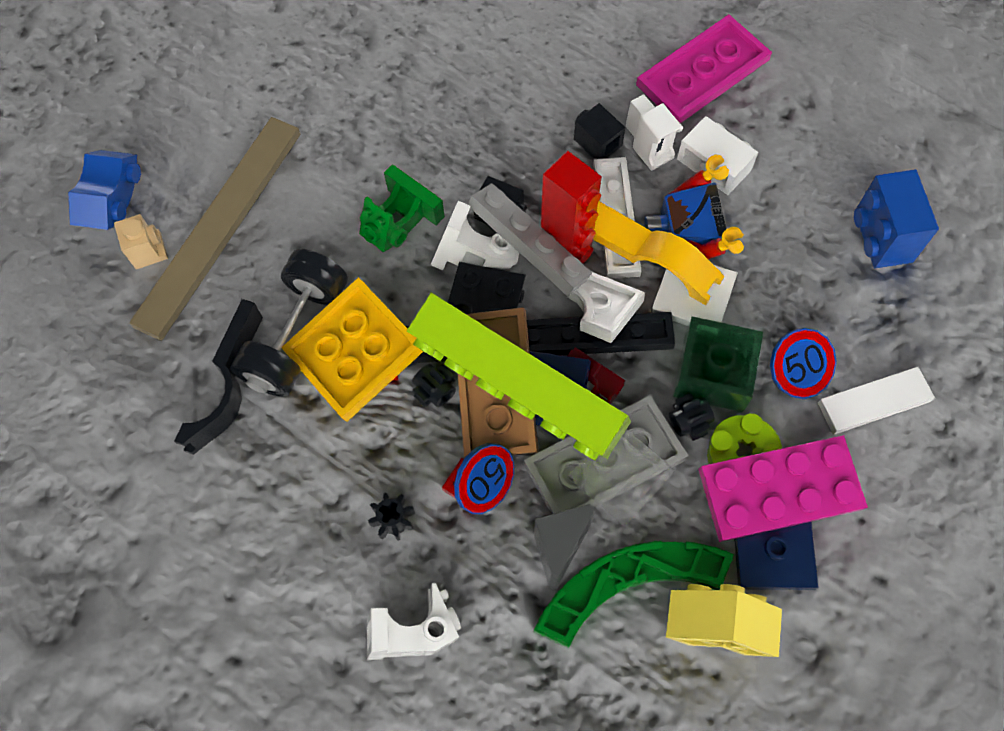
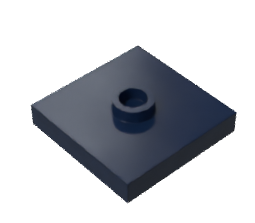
[734,522,819,590]

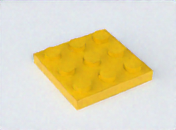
[282,277,424,422]

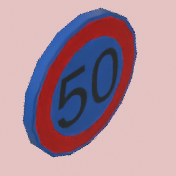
[770,328,837,399]
[454,443,515,514]

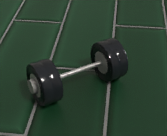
[230,249,348,397]

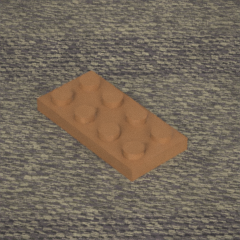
[458,307,539,459]

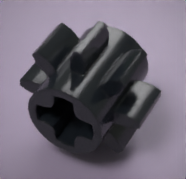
[412,364,456,408]
[669,393,715,441]
[368,493,415,541]

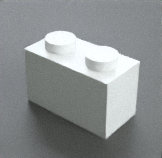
[677,116,758,195]

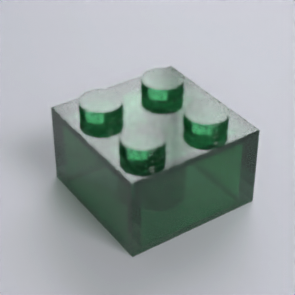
[673,316,763,412]

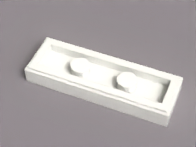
[818,367,935,435]

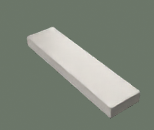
[593,157,642,279]

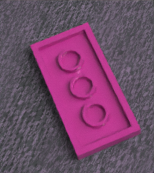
[636,14,772,123]
[698,435,868,542]

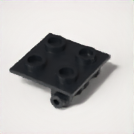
[448,261,526,314]

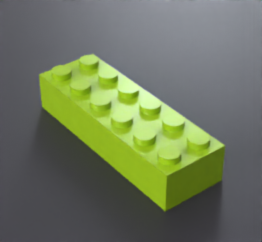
[407,293,631,461]

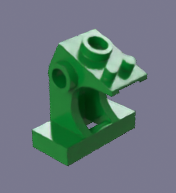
[359,164,445,252]

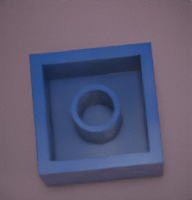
[854,169,939,269]

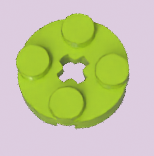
[707,413,782,464]

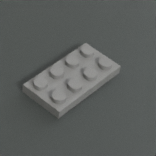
[524,395,688,514]

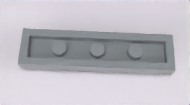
[467,183,592,296]

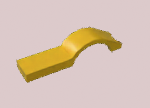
[593,201,725,305]

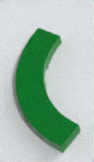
[533,541,734,649]

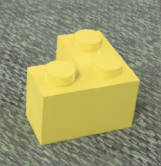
[666,584,782,657]

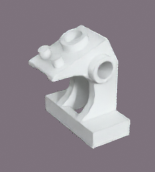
[431,201,519,271]
[367,583,461,660]

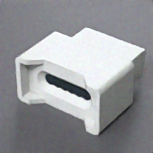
[625,94,683,171]

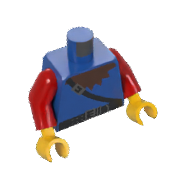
[644,154,744,260]

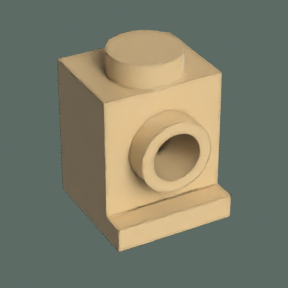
[114,214,168,270]

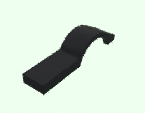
[174,299,263,455]

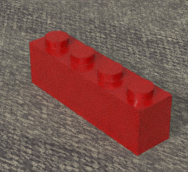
[541,151,602,264]

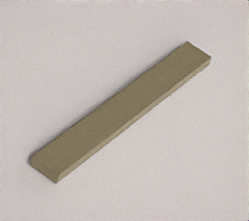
[129,117,301,341]

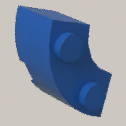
[68,150,141,230]

